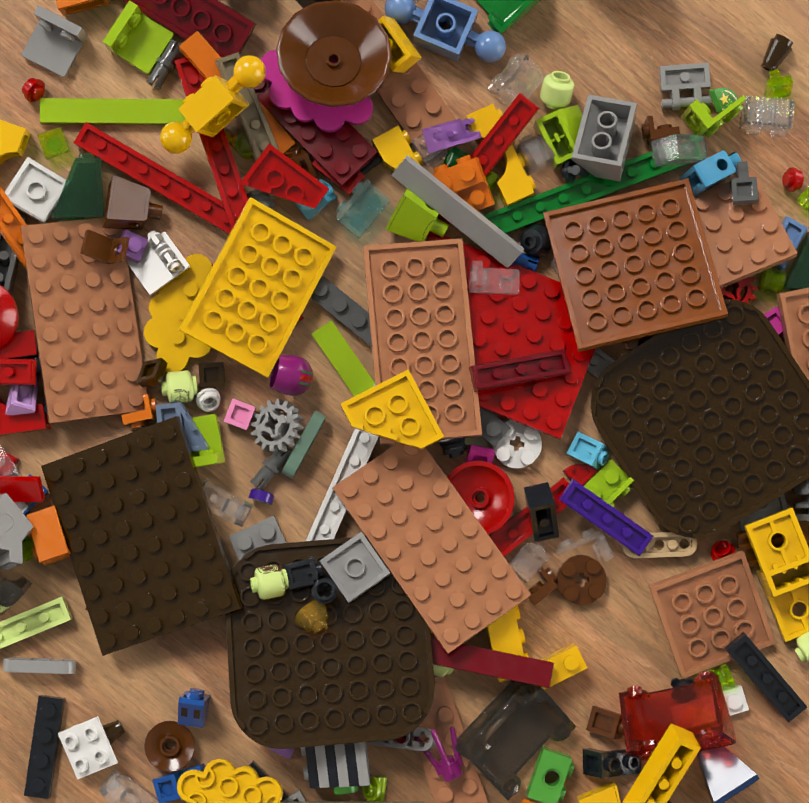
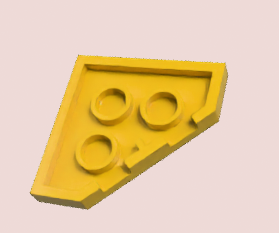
[340,369,444,450]

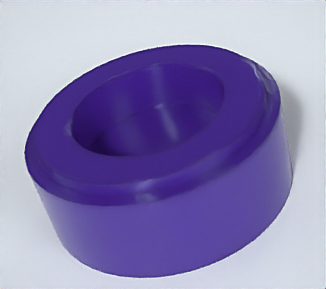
[248,489,274,505]

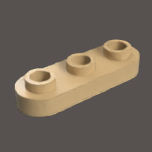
[622,532,697,558]

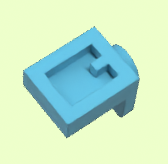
[567,432,610,470]

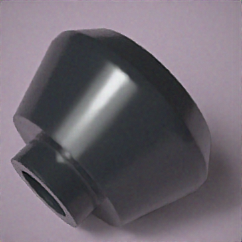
[520,224,551,258]

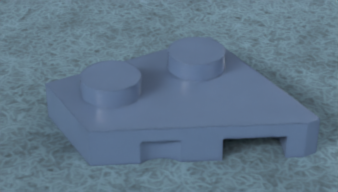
[155,402,209,451]

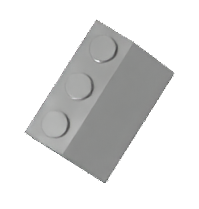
[572,94,637,181]

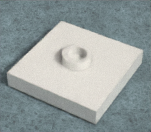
[5,157,71,224]

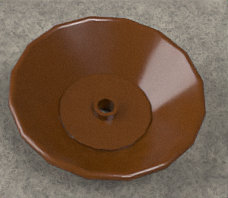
[276,0,392,107]

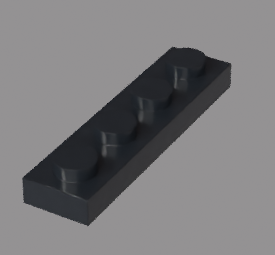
[725,632,807,723]
[24,695,65,799]

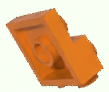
[432,155,495,222]

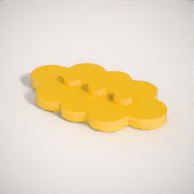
[144,254,213,372]
[177,758,283,803]

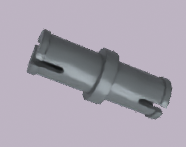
[146,39,181,90]
[250,448,292,491]

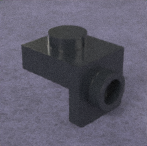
[285,556,323,591]

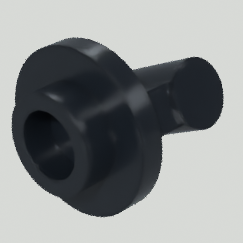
[561,159,590,183]
[439,438,467,459]

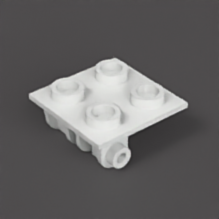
[127,231,191,296]
[58,716,118,779]

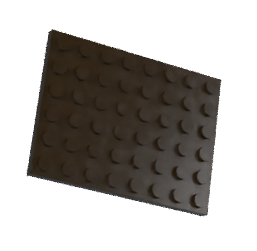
[41,416,243,656]

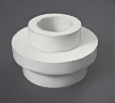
[196,388,221,412]

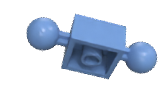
[385,0,506,63]

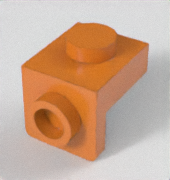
[121,394,157,429]

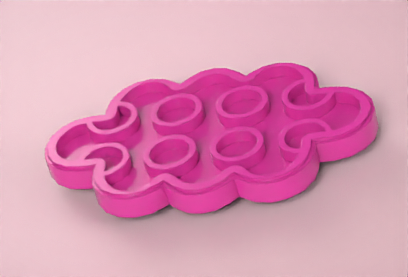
[261,50,373,133]

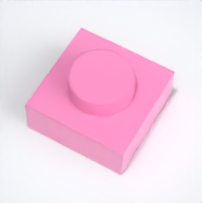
[224,399,256,431]

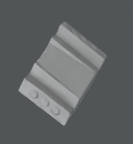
[0,493,34,571]

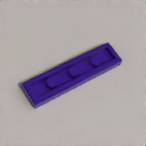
[558,479,654,556]

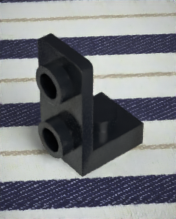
[582,748,641,778]

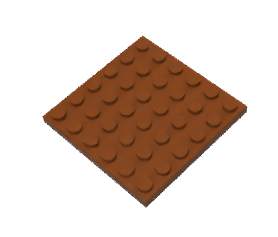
[543,178,728,352]

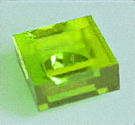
[37,127,70,160]

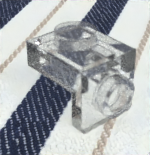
[509,542,550,583]

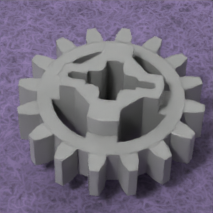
[251,399,304,454]

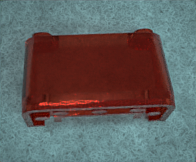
[619,671,736,761]

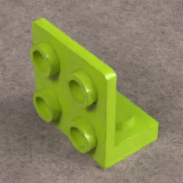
[102,0,174,74]
[681,95,747,139]
[191,414,225,468]

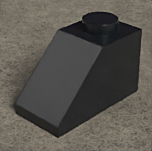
[524,482,559,542]

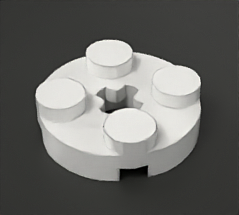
[492,420,542,469]

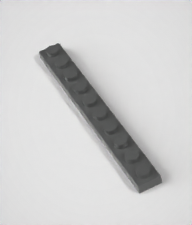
[310,275,510,447]

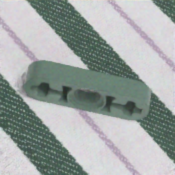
[281,411,327,479]

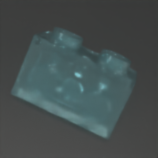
[336,179,391,239]

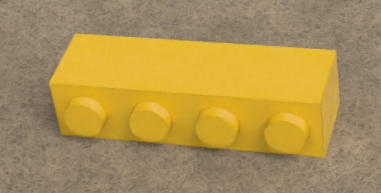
[485,605,529,682]
[622,723,701,803]

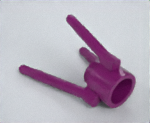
[414,727,463,782]

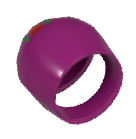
[269,355,313,396]

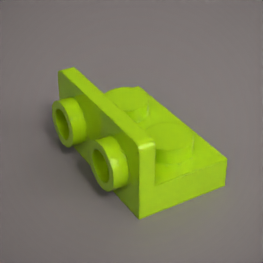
[584,459,634,507]

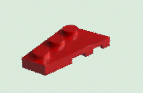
[240,143,329,209]

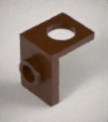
[80,230,130,265]

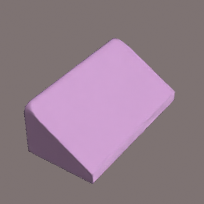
[5,375,40,415]

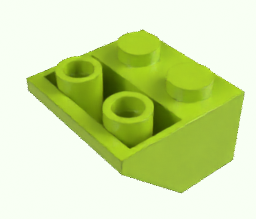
[533,105,583,170]

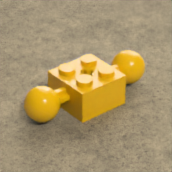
[160,55,266,154]

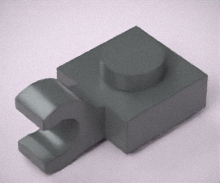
[730,161,758,205]

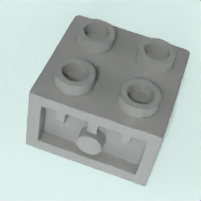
[22,5,88,78]

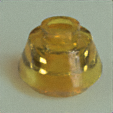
[295,600,328,633]

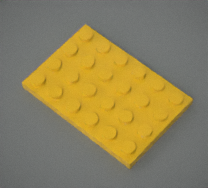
[179,197,337,378]

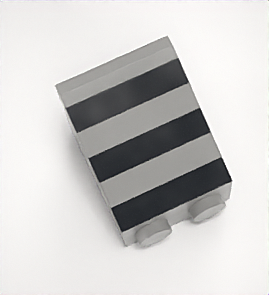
[301,742,371,788]

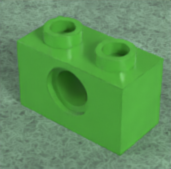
[526,745,574,803]

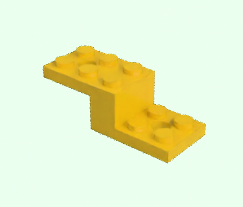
[744,508,809,642]

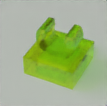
[764,69,794,103]

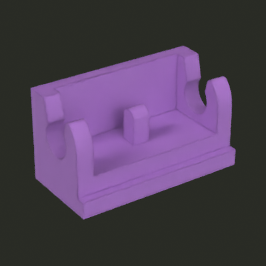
[422,118,482,153]

